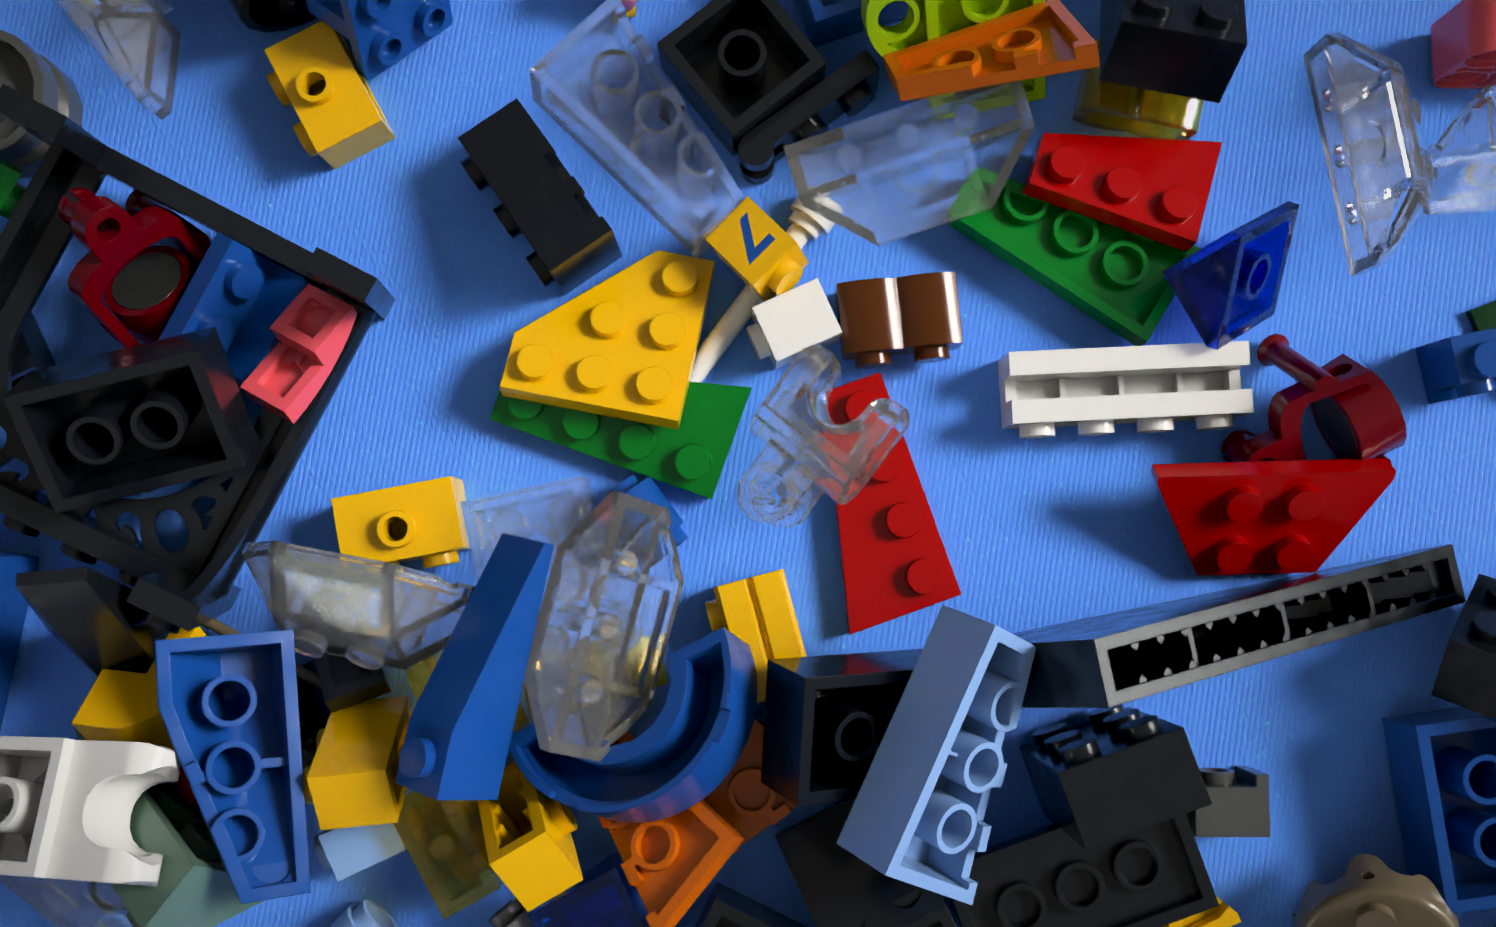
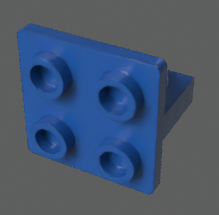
[306,0,453,81]
[158,232,313,382]

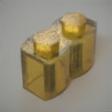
[1072,39,1204,140]

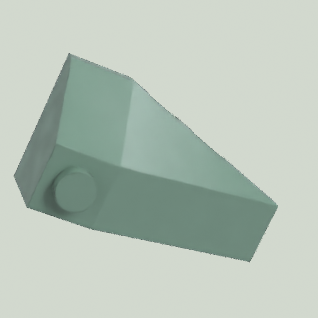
[73,717,265,927]

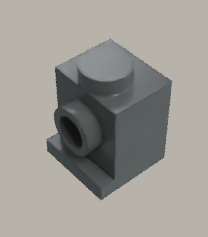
[1186,766,1270,837]

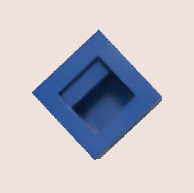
[1415,328,1496,404]

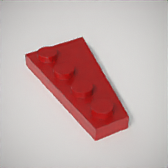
[823,372,961,635]

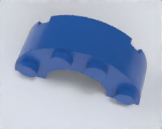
[509,627,758,823]

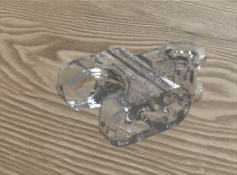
[737,345,910,528]

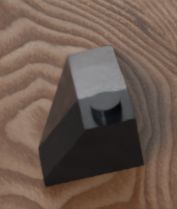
[16,567,169,677]

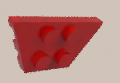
[1151,458,1396,576]

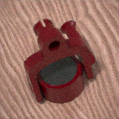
[58,187,210,348]
[1221,334,1407,465]

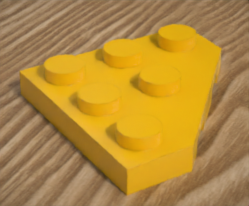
[499,250,715,430]

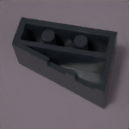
[458,98,622,295]

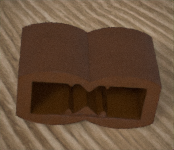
[835,272,963,369]

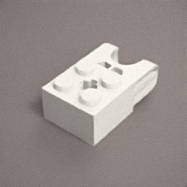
[0,736,181,887]

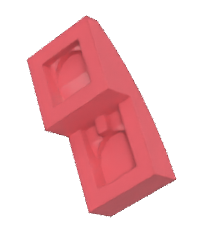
[240,283,358,424]

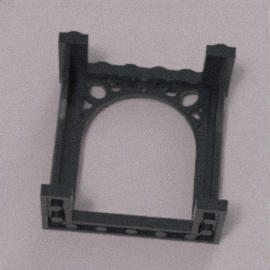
[0,84,396,634]

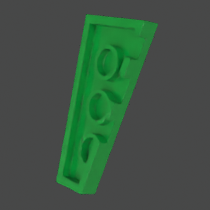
[490,381,752,499]

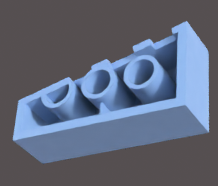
[836,605,1036,905]

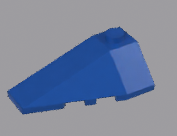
[395,533,554,800]
[154,629,311,904]

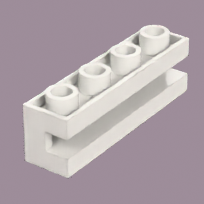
[998,341,1254,439]

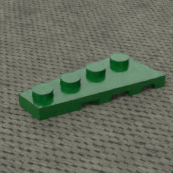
[942,167,1203,346]

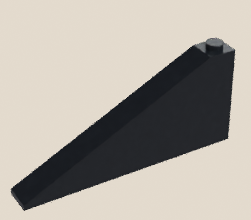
[1012,544,1466,708]

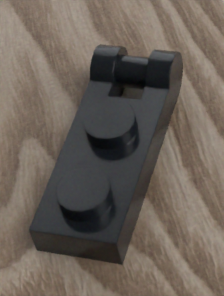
[738,50,880,184]

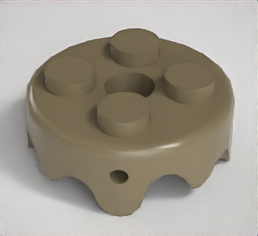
[1293,854,1460,927]

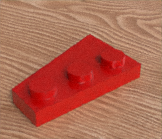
[1022,133,1222,252]

